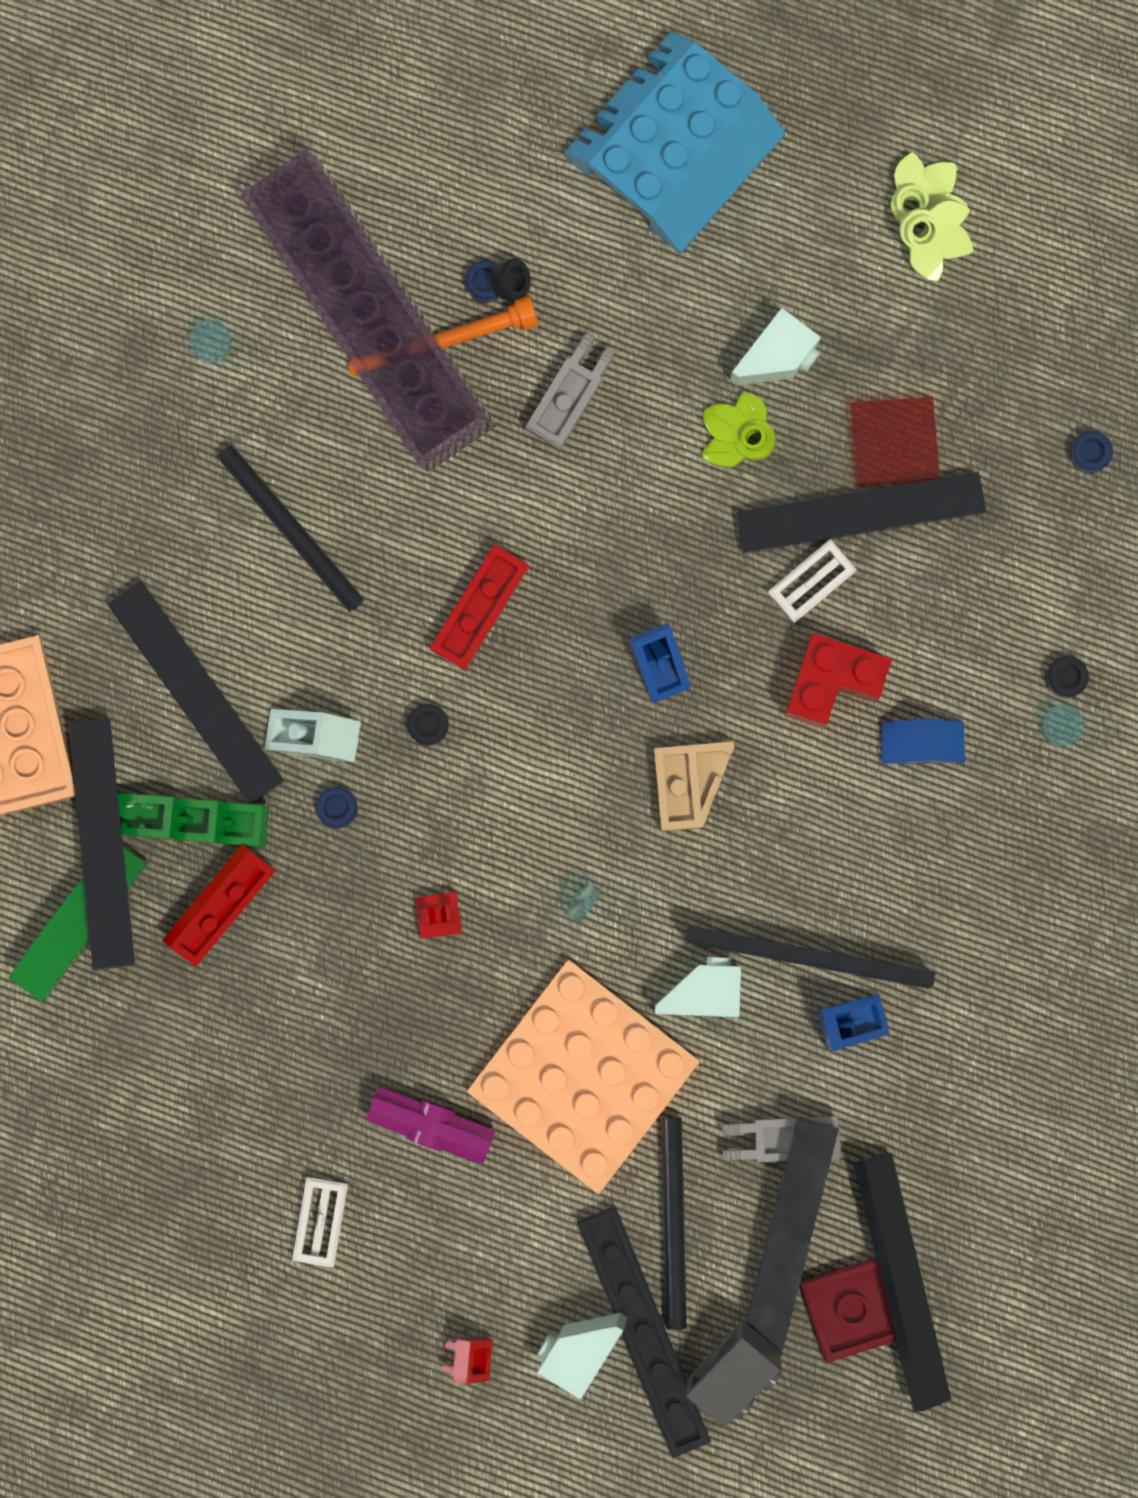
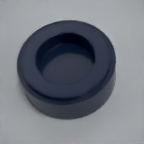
[465,260,499,303]
[1069,431,1113,474]
[316,787,358,829]

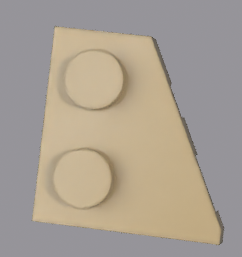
[654,741,734,832]

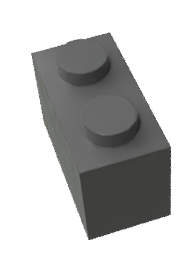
[686,1320,781,1428]

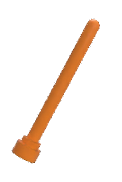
[348,295,539,376]

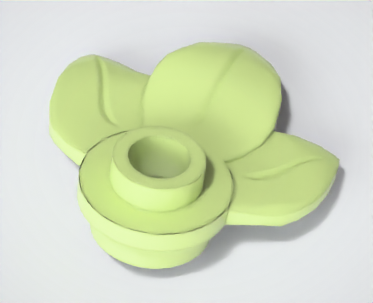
[890,152,967,225]
[899,200,974,281]

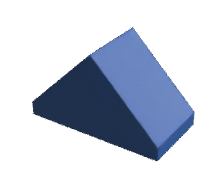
[629,623,691,703]
[881,718,965,764]
[817,994,890,1051]

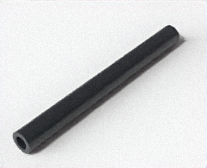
[217,445,365,613]
[661,1117,687,1330]

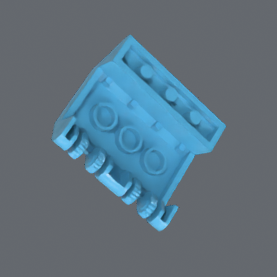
[564,32,786,255]

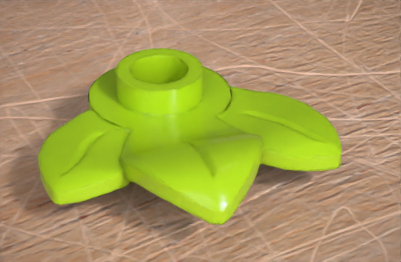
[701,392,776,468]

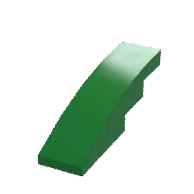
[118,793,270,848]
[8,845,148,1002]

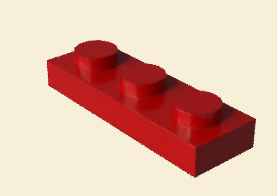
[430,544,530,671]
[162,844,276,967]

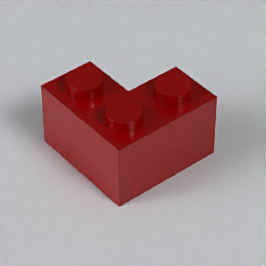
[784,633,892,729]

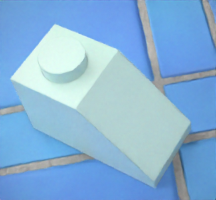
[730,308,821,385]
[264,709,361,762]
[654,957,741,1017]
[537,1313,628,1400]

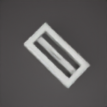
[767,539,857,624]
[292,1176,349,1268]

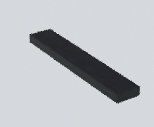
[736,472,986,554]
[108,581,285,804]
[68,719,136,971]
[684,926,936,989]
[745,1117,839,1356]
[854,1153,952,1412]
[577,1205,711,1458]

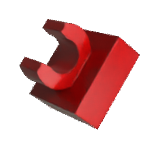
[415,892,462,939]
[442,1337,493,1384]

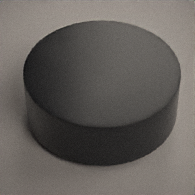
[491,258,531,301]
[1045,656,1089,698]
[407,704,449,746]

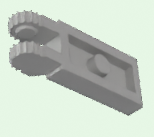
[525,334,616,450]
[721,1116,841,1162]

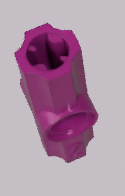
[366,1086,496,1164]

